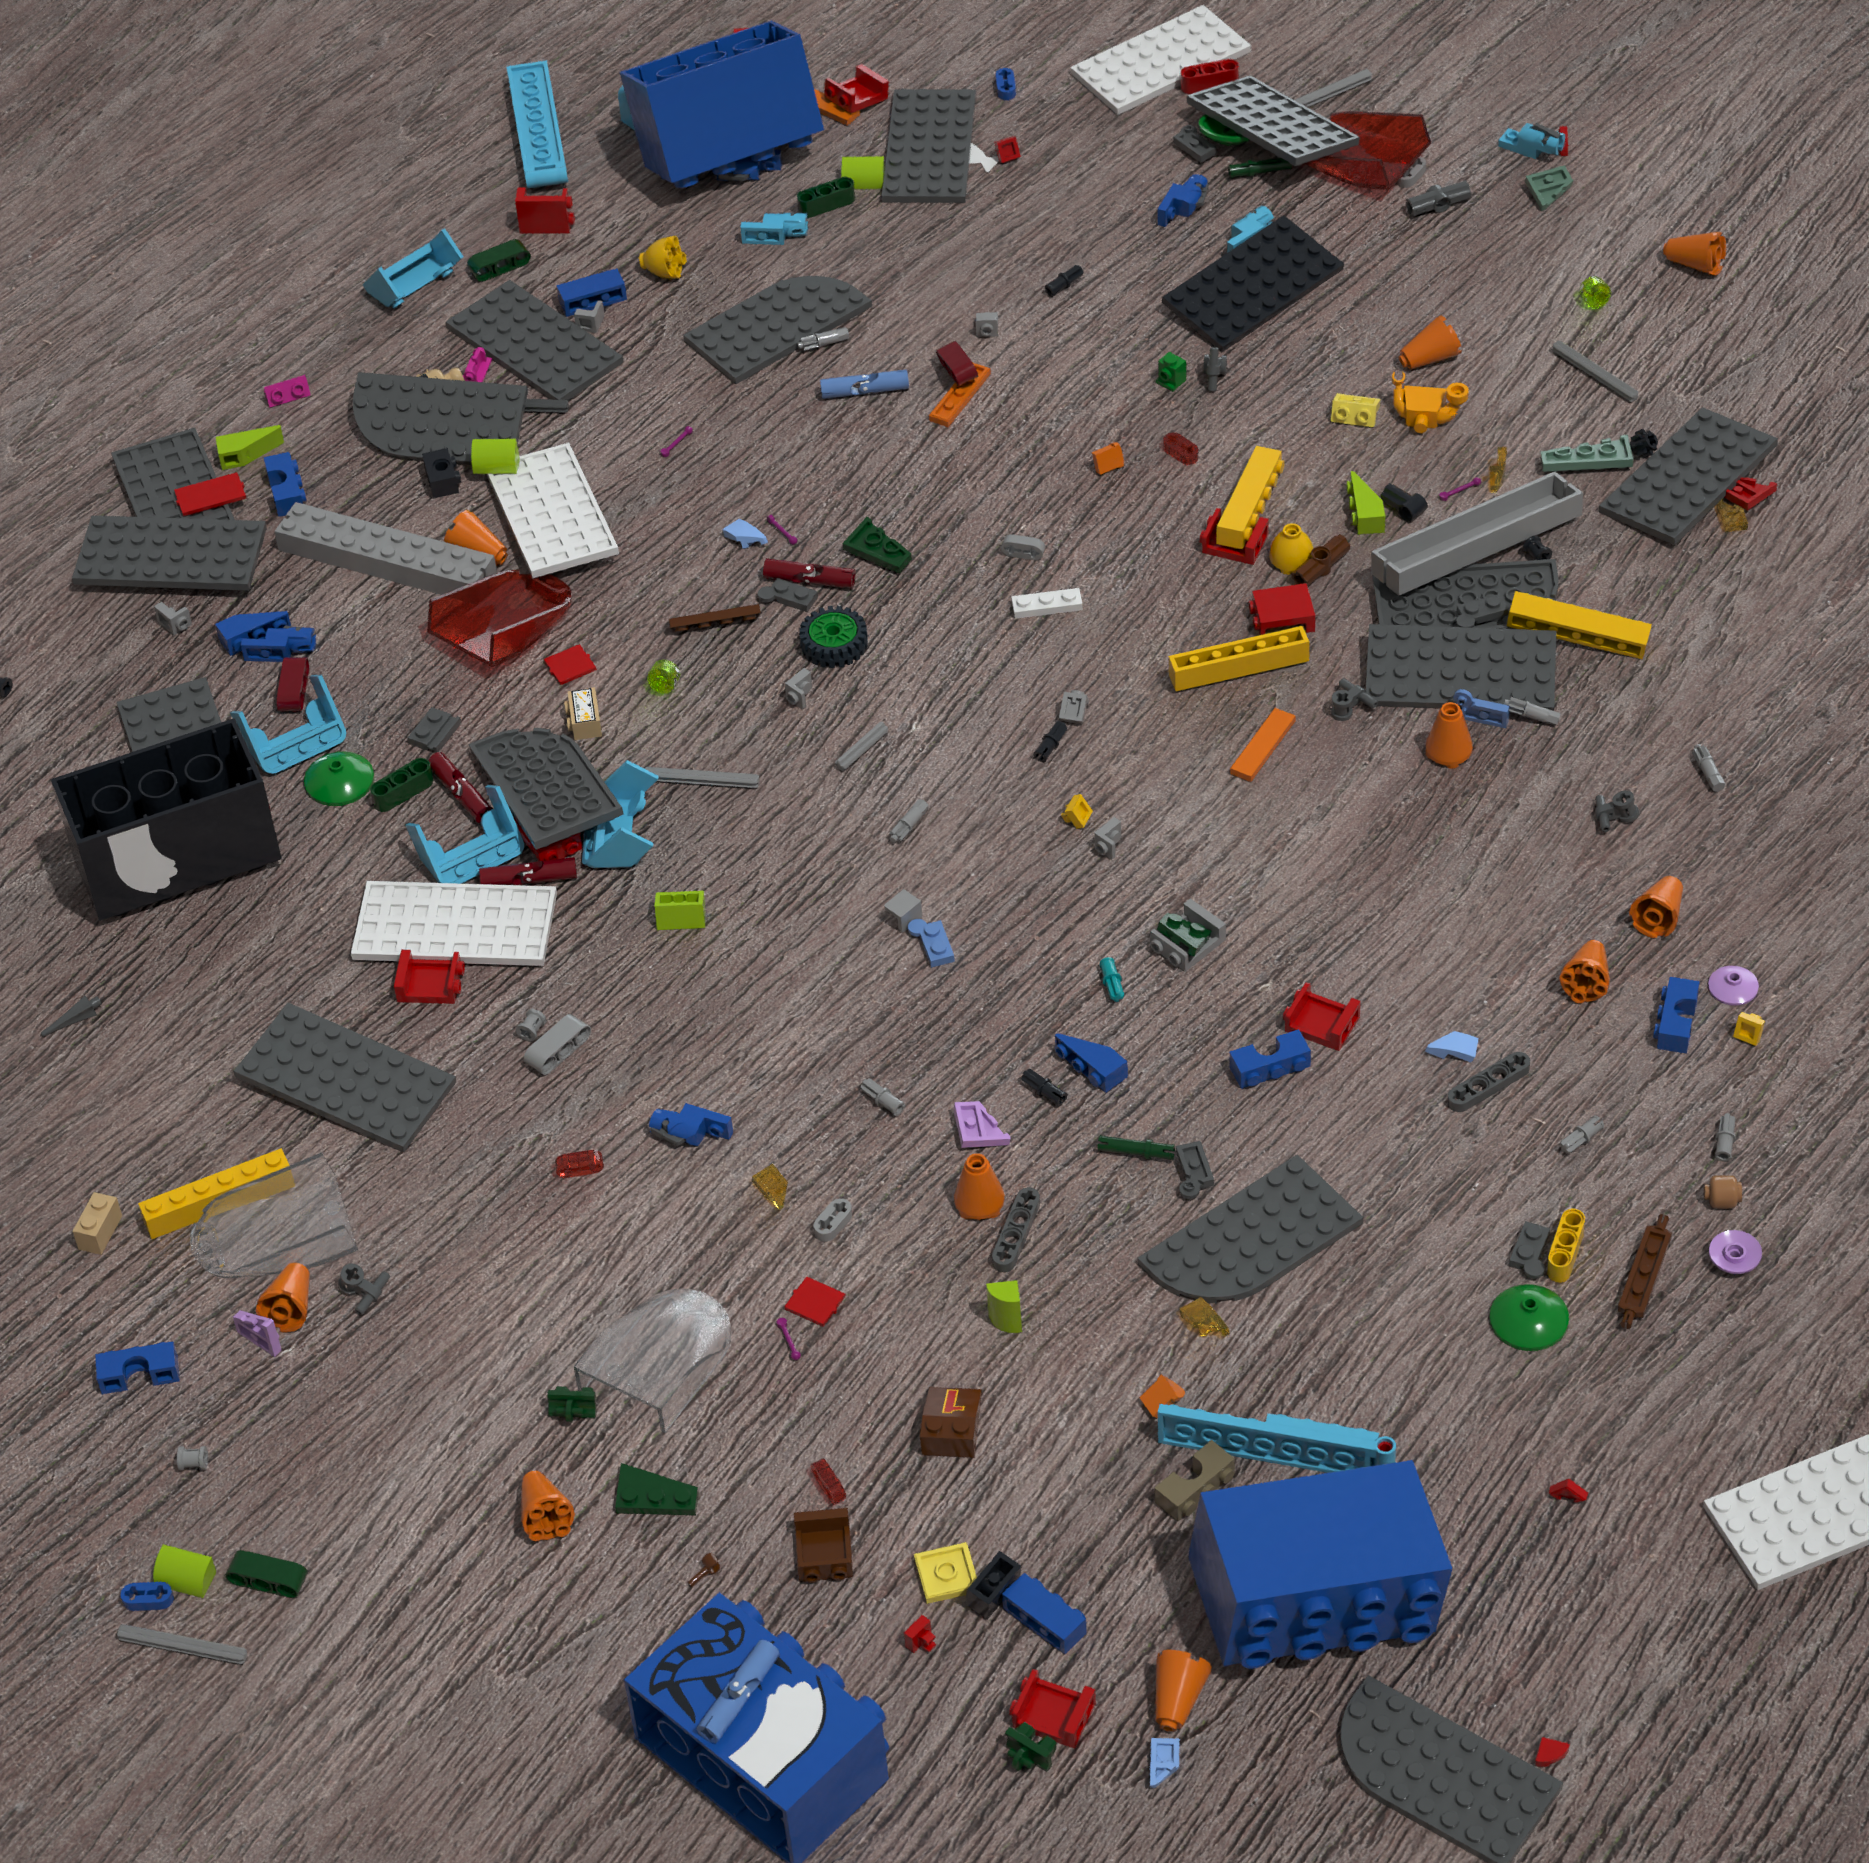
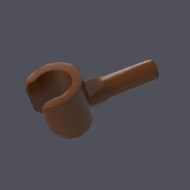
[687,1553,720,1587]

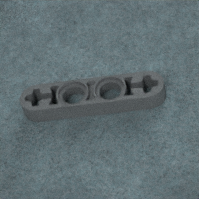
[1448,1052,1530,1112]
[992,1187,1040,1272]

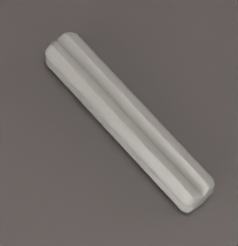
[835,722,888,771]

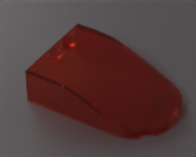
[1304,111,1431,190]
[427,570,572,667]

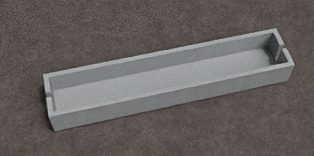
[1371,472,1583,595]
[274,502,497,604]

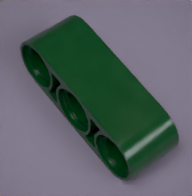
[797,177,855,218]
[467,239,531,282]
[370,758,433,812]
[225,1550,308,1598]

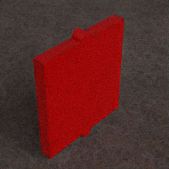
[544,644,597,685]
[784,1276,846,1327]

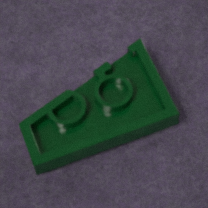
[615,1463,699,1516]

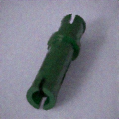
[1228,158,1292,178]
[1097,1135,1176,1161]

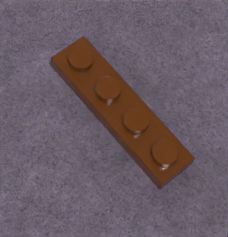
[668,604,761,632]

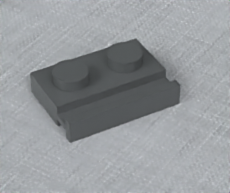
[407,707,461,753]

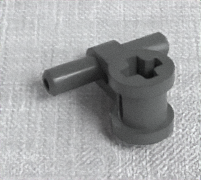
[1203,347,1227,392]
[1331,678,1378,721]
[1595,790,1640,832]
[338,1264,390,1315]

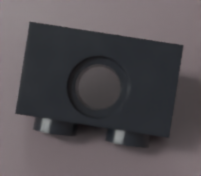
[422,448,462,499]
[966,1550,1022,1620]

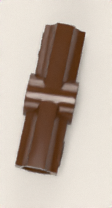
[1291,534,1350,586]

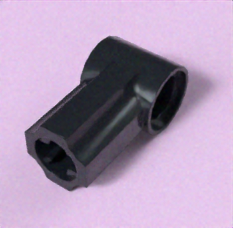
[1381,483,1428,522]

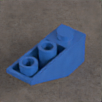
[215,611,291,656]
[1055,1033,1128,1093]

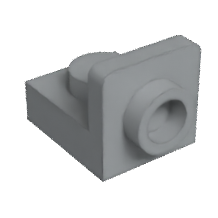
[976,312,998,337]
[154,602,192,636]
[785,668,812,709]
[1059,690,1089,724]
[1094,817,1121,860]

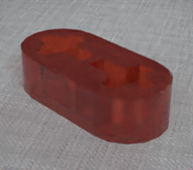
[1163,432,1199,465]
[555,1150,604,1178]
[810,1458,846,1505]

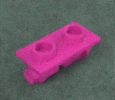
[463,347,492,382]
[263,375,311,408]

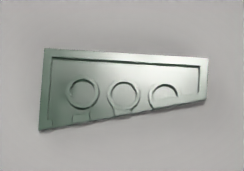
[1540,434,1633,472]

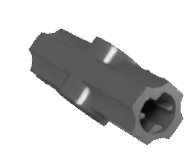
[1406,181,1471,217]

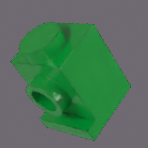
[1156,352,1187,392]

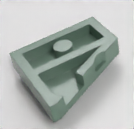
[1525,165,1573,211]

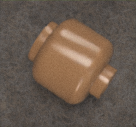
[1704,1175,1742,1209]

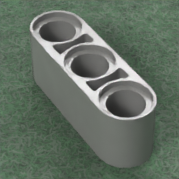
[524,1014,591,1075]

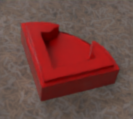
[1558,126,1568,156]
[1548,1478,1588,1502]
[1535,1737,1570,1767]

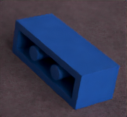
[556,268,627,317]
[1002,1573,1087,1655]

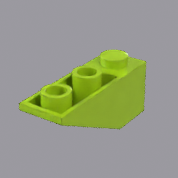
[215,425,284,470]
[1346,471,1385,535]

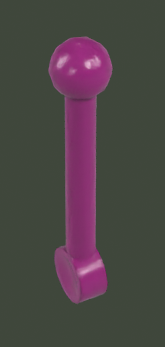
[660,426,693,457]
[1439,477,1481,501]
[767,514,797,545]
[776,1318,801,1360]

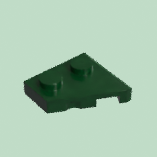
[1157,913,1212,956]

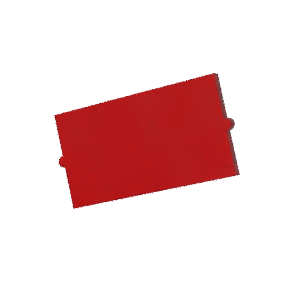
[174,472,247,516]

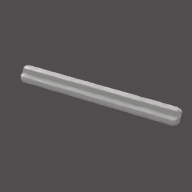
[1295,69,1372,108]
[1552,340,1639,402]
[645,767,760,788]
[117,1624,248,1664]

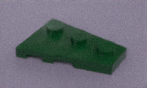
[842,516,912,574]

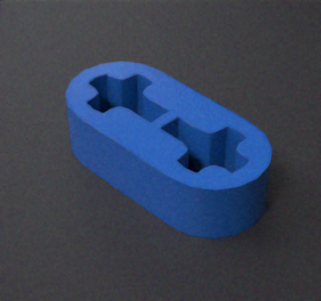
[995,68,1016,100]
[120,1582,174,1611]

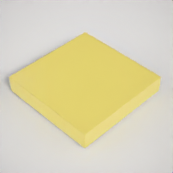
[914,1542,977,1604]

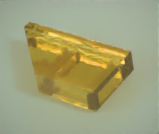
[1716,499,1748,532]

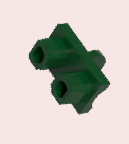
[547,1386,597,1422]
[1005,1722,1057,1772]

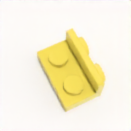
[1331,393,1381,427]

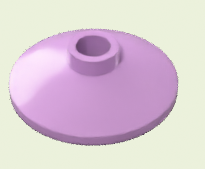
[1708,966,1759,1006]
[1709,1230,1762,1274]

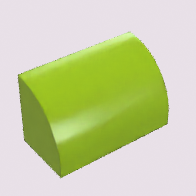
[841,156,885,189]
[471,439,520,474]
[654,891,705,930]
[986,1280,1022,1333]
[153,1544,216,1598]

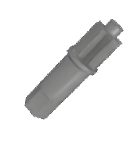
[797,327,849,351]
[1504,697,1561,726]
[1692,744,1725,792]
[889,799,929,843]

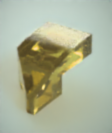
[1489,447,1507,492]
[752,1164,788,1210]
[1179,1297,1230,1336]

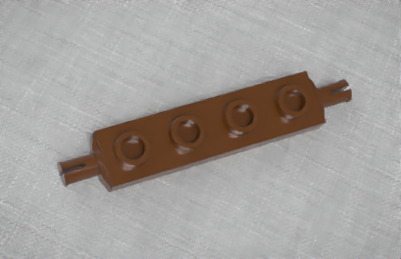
[1618,1214,1672,1329]

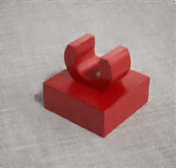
[994,136,1021,163]
[904,1615,936,1653]

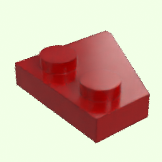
[1724,477,1777,511]

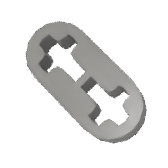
[1396,156,1426,188]
[1001,535,1045,560]
[814,1199,852,1242]

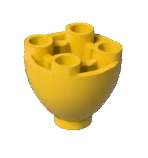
[639,236,687,279]
[1269,523,1314,575]

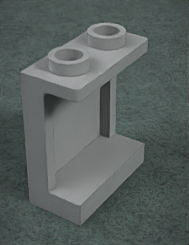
[1150,898,1226,972]

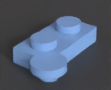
[1453,689,1509,728]
[908,919,955,968]

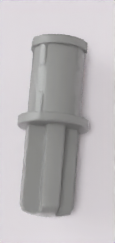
[860,1078,905,1116]
[1715,1113,1736,1162]
[1560,1115,1604,1154]

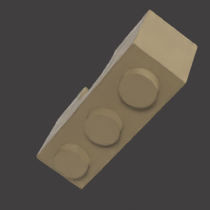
[1155,1440,1235,1522]

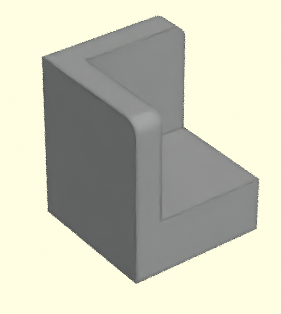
[574,301,604,333]
[884,889,922,933]

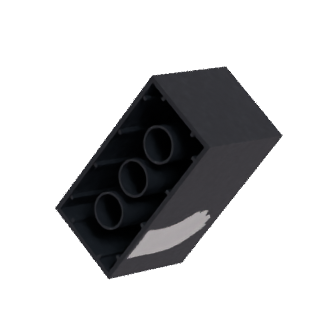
[50,718,282,921]

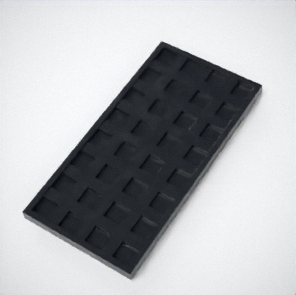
[1162,215,1344,352]

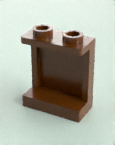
[794,1508,853,1583]

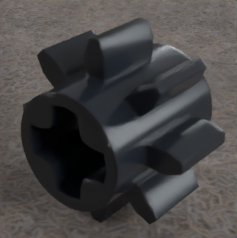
[1630,429,1658,458]

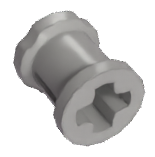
[516,1009,547,1042]
[177,1446,208,1470]

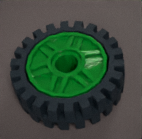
[799,606,868,668]

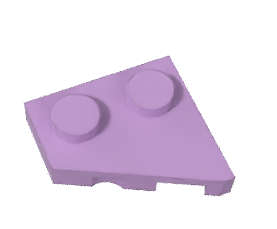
[953,1101,1011,1148]
[233,1310,282,1357]

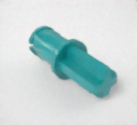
[1099,957,1124,1002]

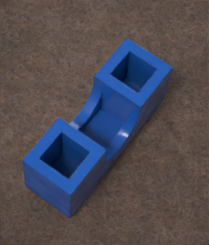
[264,452,307,517]
[1653,977,1700,1054]
[1229,1029,1311,1089]
[95,1341,180,1394]

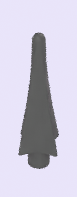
[41,995,102,1037]

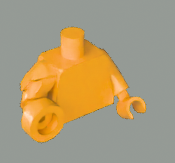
[1392,371,1469,433]

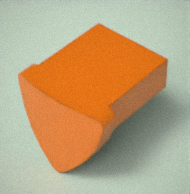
[1092,442,1124,475]
[1139,1374,1185,1419]

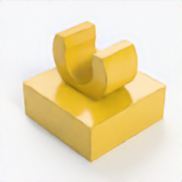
[1061,794,1093,829]
[1733,1012,1765,1046]

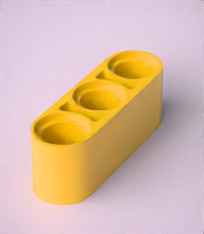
[1547,1209,1585,1283]

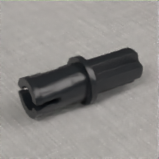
[1044,265,1084,297]
[1033,721,1067,762]
[1021,1069,1068,1107]

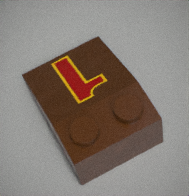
[920,1387,982,1458]

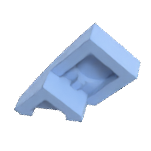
[722,519,768,548]
[1425,1031,1479,1063]
[1150,1738,1180,1788]

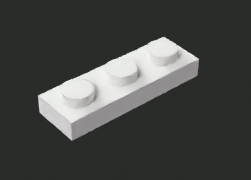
[1011,588,1083,619]

